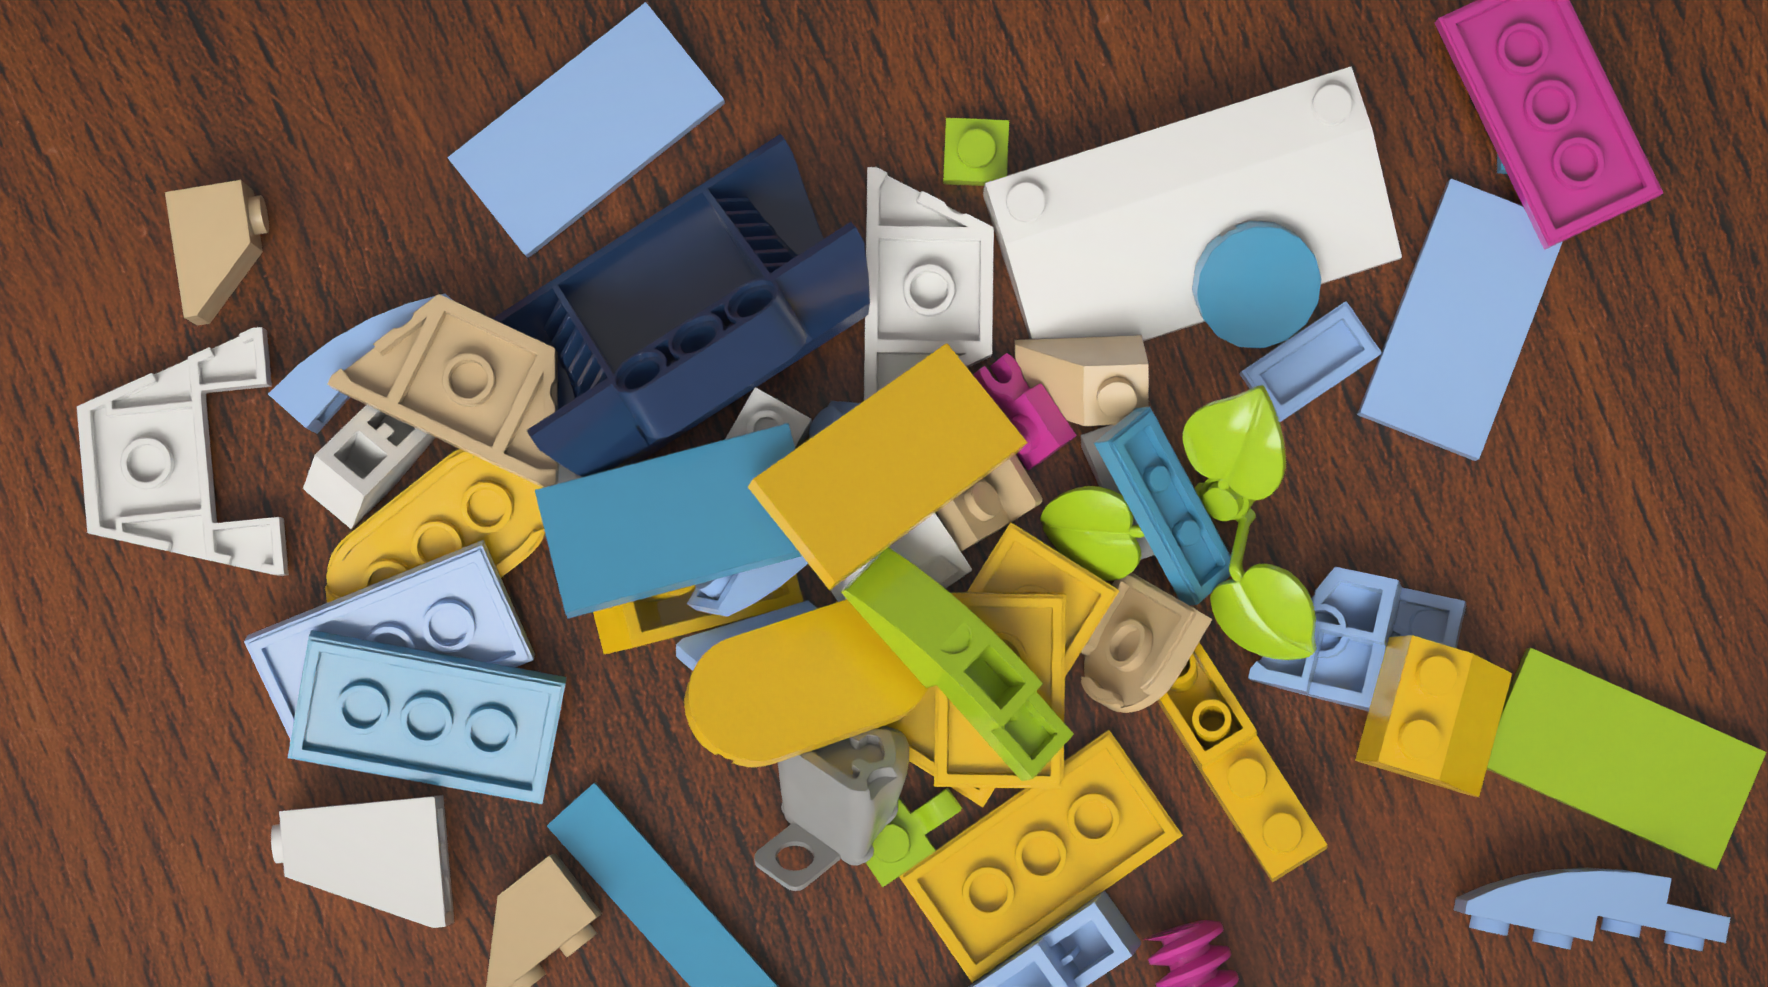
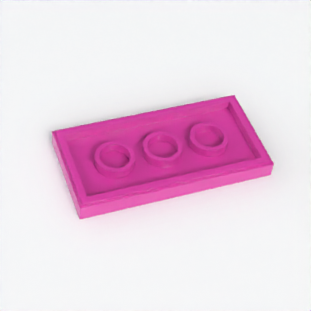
[1435,0,1663,250]

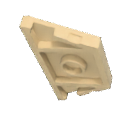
[327,294,559,488]

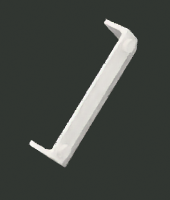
[983,67,1402,341]

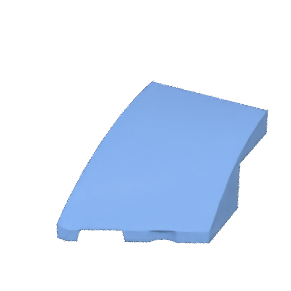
[1248,567,1467,711]

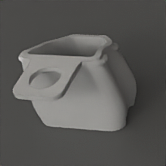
[754,725,909,891]

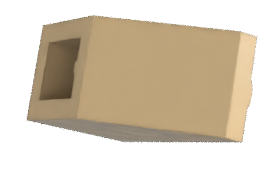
[486,853,603,987]

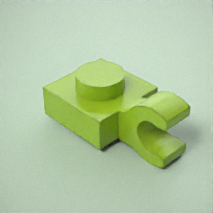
[866,787,962,887]

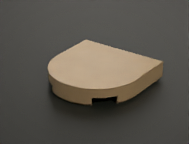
[1081,572,1212,713]

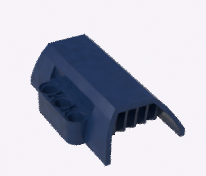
[492,134,870,477]

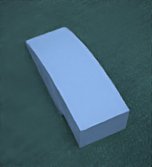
[268,294,452,434]
[968,890,1142,987]

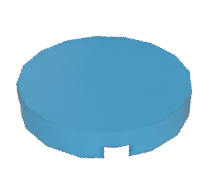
[1192,221,1322,348]

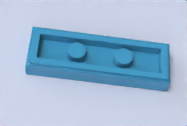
[1094,407,1231,605]

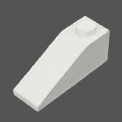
[303,405,436,529]

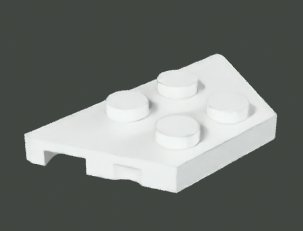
[864,167,994,401]

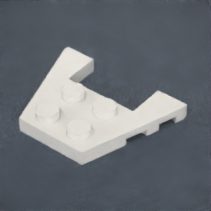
[77,327,289,576]

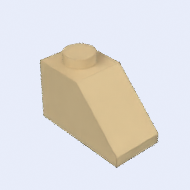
[165,180,269,326]
[1015,335,1149,426]

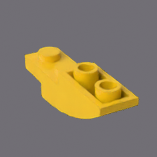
[1157,642,1328,882]

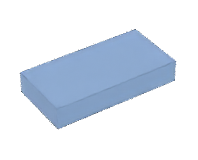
[1239,301,1382,422]

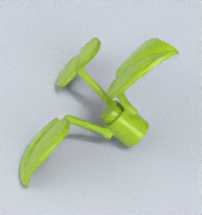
[1040,385,1317,660]

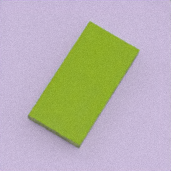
[1487,648,1766,870]

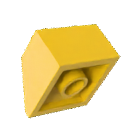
[1355,635,1512,797]

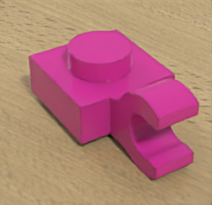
[973,353,1077,470]

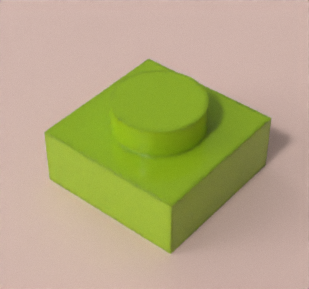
[943,118,1009,186]

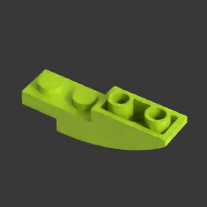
[841,547,1074,781]

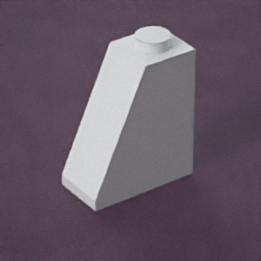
[271,795,454,928]

